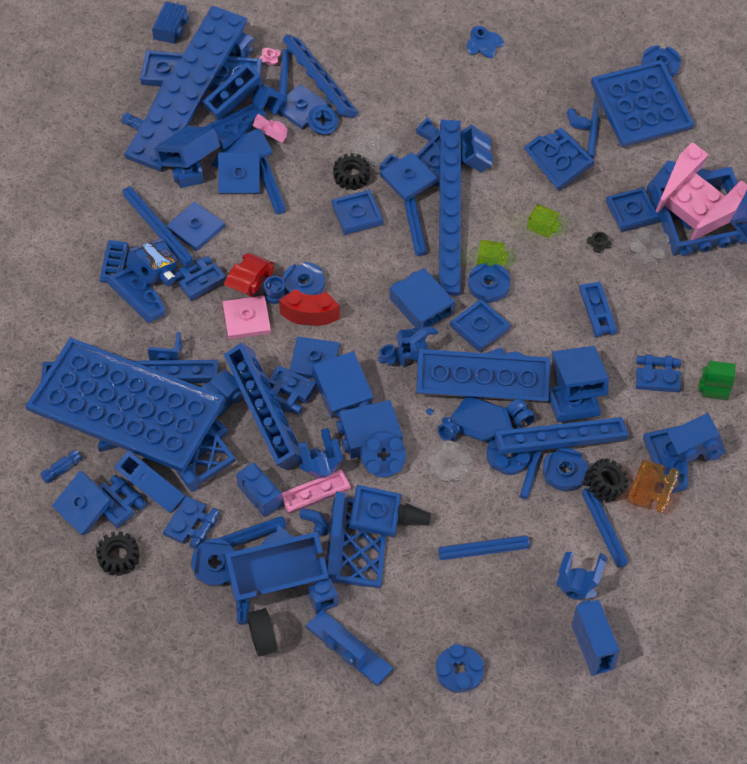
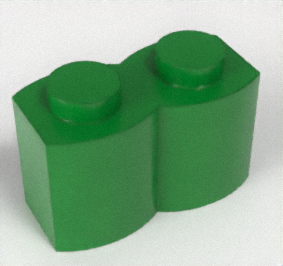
[698,361,736,401]

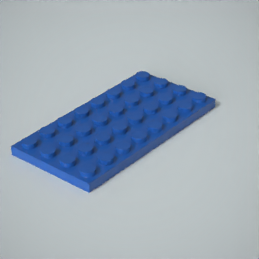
[26,337,226,473]

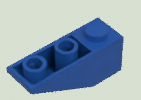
[114,450,186,513]

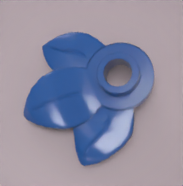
[467,26,504,58]

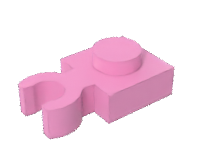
[253,114,288,143]

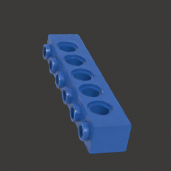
[224,343,303,470]

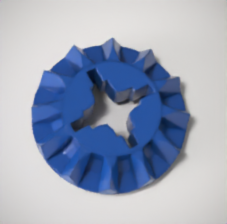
[307,105,338,136]

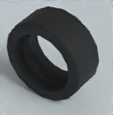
[247,608,277,657]

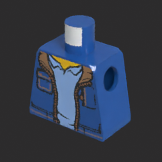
[126,238,177,286]

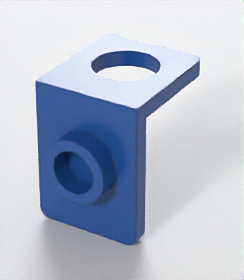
[148,332,182,360]

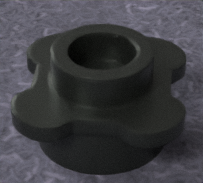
[587,231,612,253]

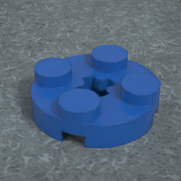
[641,45,681,77]
[283,262,325,295]
[468,263,510,303]
[360,431,406,477]
[486,437,531,475]
[543,448,589,491]
[191,538,234,586]
[436,644,484,693]

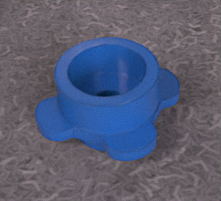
[378,344,399,365]
[437,417,460,442]

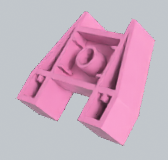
[656,142,747,241]

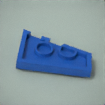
[107,268,166,323]
[643,425,688,495]

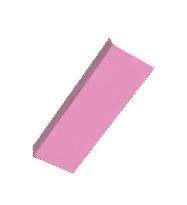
[281,469,351,515]

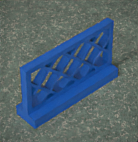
[174,427,236,493]
[324,492,386,588]

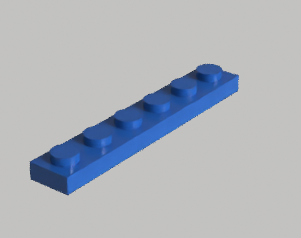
[282,34,359,118]
[494,417,629,455]

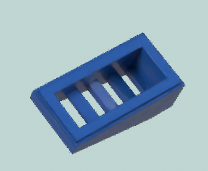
[99,240,130,283]

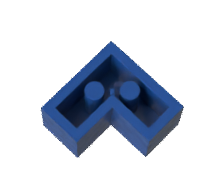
[667,413,726,463]

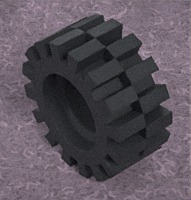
[333,153,370,190]
[584,458,629,503]
[96,531,140,576]

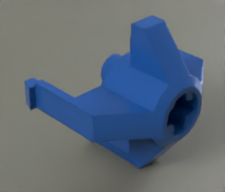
[396,327,439,368]
[298,428,343,478]
[556,552,607,600]

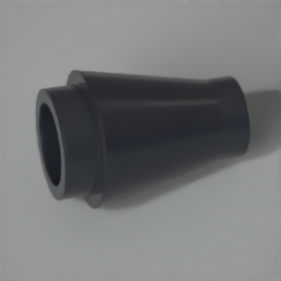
[397,503,431,526]

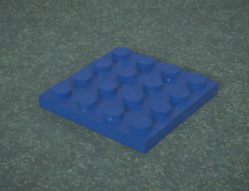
[590,60,694,148]

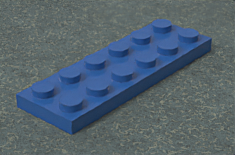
[140,50,262,93]
[416,349,550,402]

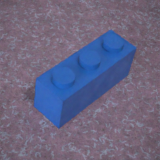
[203,62,263,120]

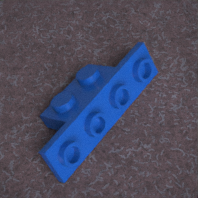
[306,610,393,686]

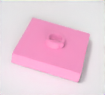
[222,295,271,339]

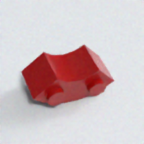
[224,253,274,297]
[279,289,340,326]

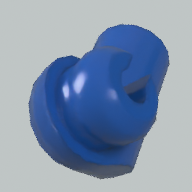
[566,108,592,130]
[299,508,329,536]

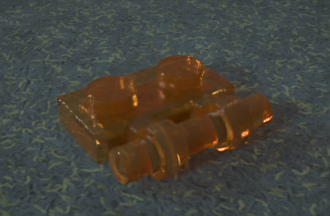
[627,460,680,514]

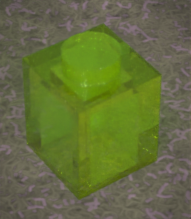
[527,204,561,238]
[477,239,508,266]

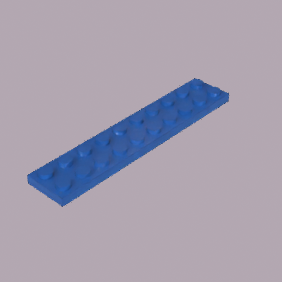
[124,5,248,172]

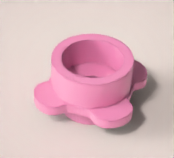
[259,48,281,65]

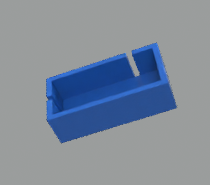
[223,531,329,602]

